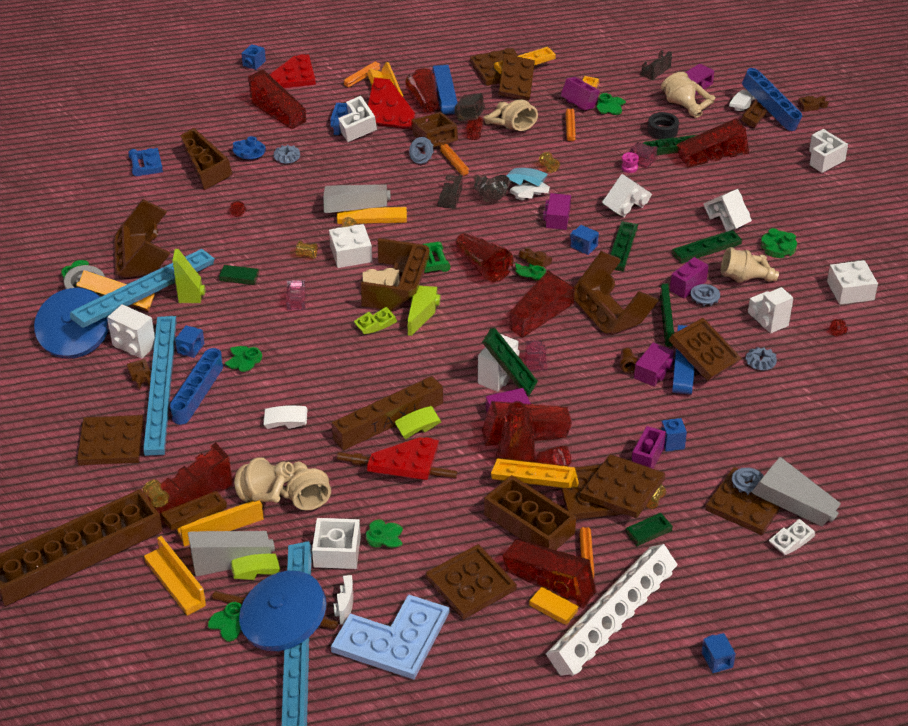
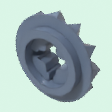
[409,137,434,164]
[274,145,300,163]
[690,284,720,306]
[746,347,777,370]
[732,468,764,495]

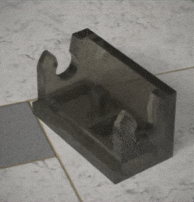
[640,50,672,80]
[437,175,463,209]

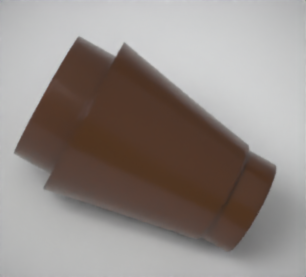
[620,348,638,373]

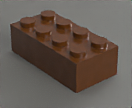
[484,475,576,557]

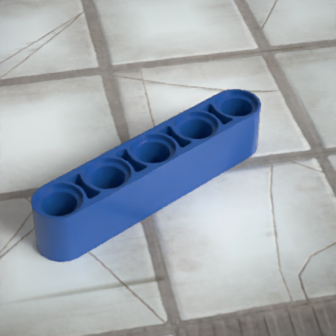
[432,65,458,115]
[742,68,802,131]
[672,325,694,395]
[170,348,223,425]

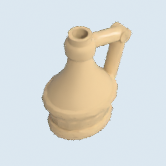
[661,72,715,118]
[484,99,538,131]
[721,247,779,283]
[234,457,294,503]
[280,462,331,510]

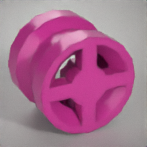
[621,152,639,173]

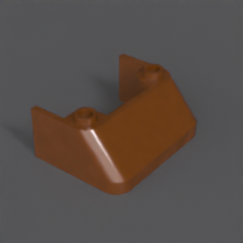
[114,199,170,278]
[361,238,430,311]
[572,251,659,335]

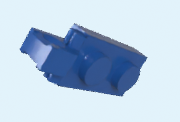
[330,103,348,135]

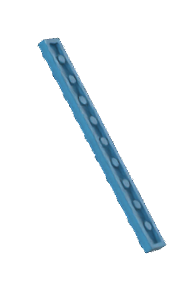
[70,249,215,328]
[144,316,177,456]
[282,541,312,726]

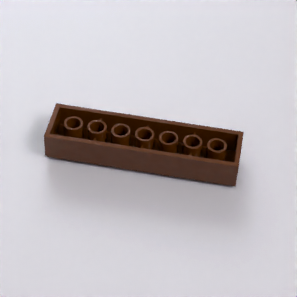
[0,489,163,606]

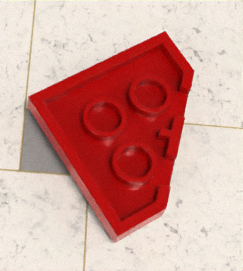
[267,54,316,90]
[368,77,416,130]
[367,437,439,480]

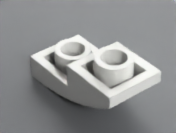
[729,90,755,111]
[510,182,550,200]
[264,406,307,429]
[769,519,815,555]
[333,575,353,625]

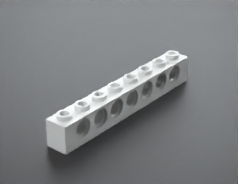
[546,544,677,676]

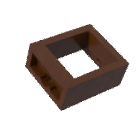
[411,112,458,147]

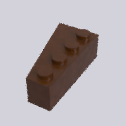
[180,128,233,190]

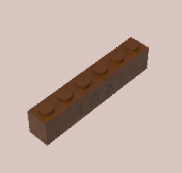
[332,376,443,451]

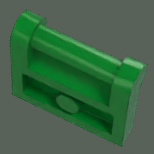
[423,242,451,273]

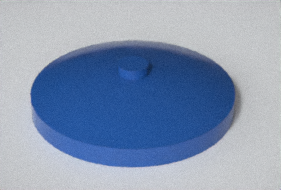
[34,288,109,359]
[239,570,326,651]

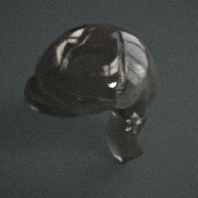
[473,174,510,202]

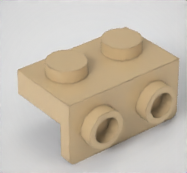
[363,268,400,287]

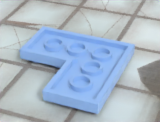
[331,595,449,680]

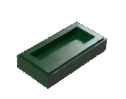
[219,265,259,285]
[625,513,673,546]

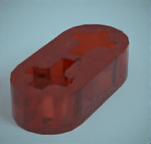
[466,116,483,140]

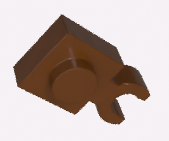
[798,96,829,112]
[518,247,552,267]
[127,359,151,389]

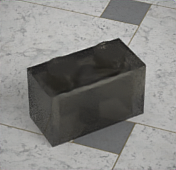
[454,93,485,121]

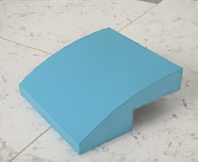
[506,168,548,186]

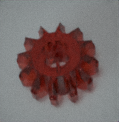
[536,446,572,467]

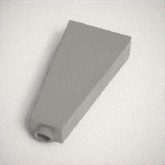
[323,185,391,213]
[752,457,841,527]
[188,531,275,577]

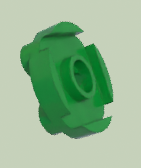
[761,228,797,258]

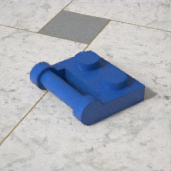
[128,148,163,176]

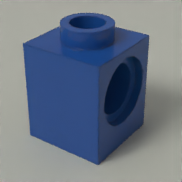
[241,44,266,70]
[570,225,599,255]
[175,325,205,358]
[661,418,687,452]
[701,633,736,673]

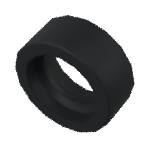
[647,112,679,139]

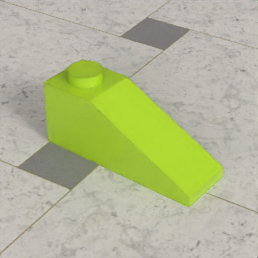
[173,249,205,303]
[408,286,441,336]

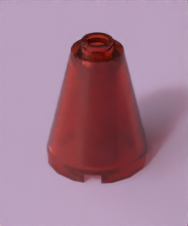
[405,68,438,113]

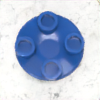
[233,136,266,159]

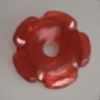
[229,201,246,217]
[829,319,848,336]

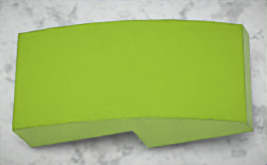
[354,307,397,334]
[395,406,441,440]
[230,553,280,580]

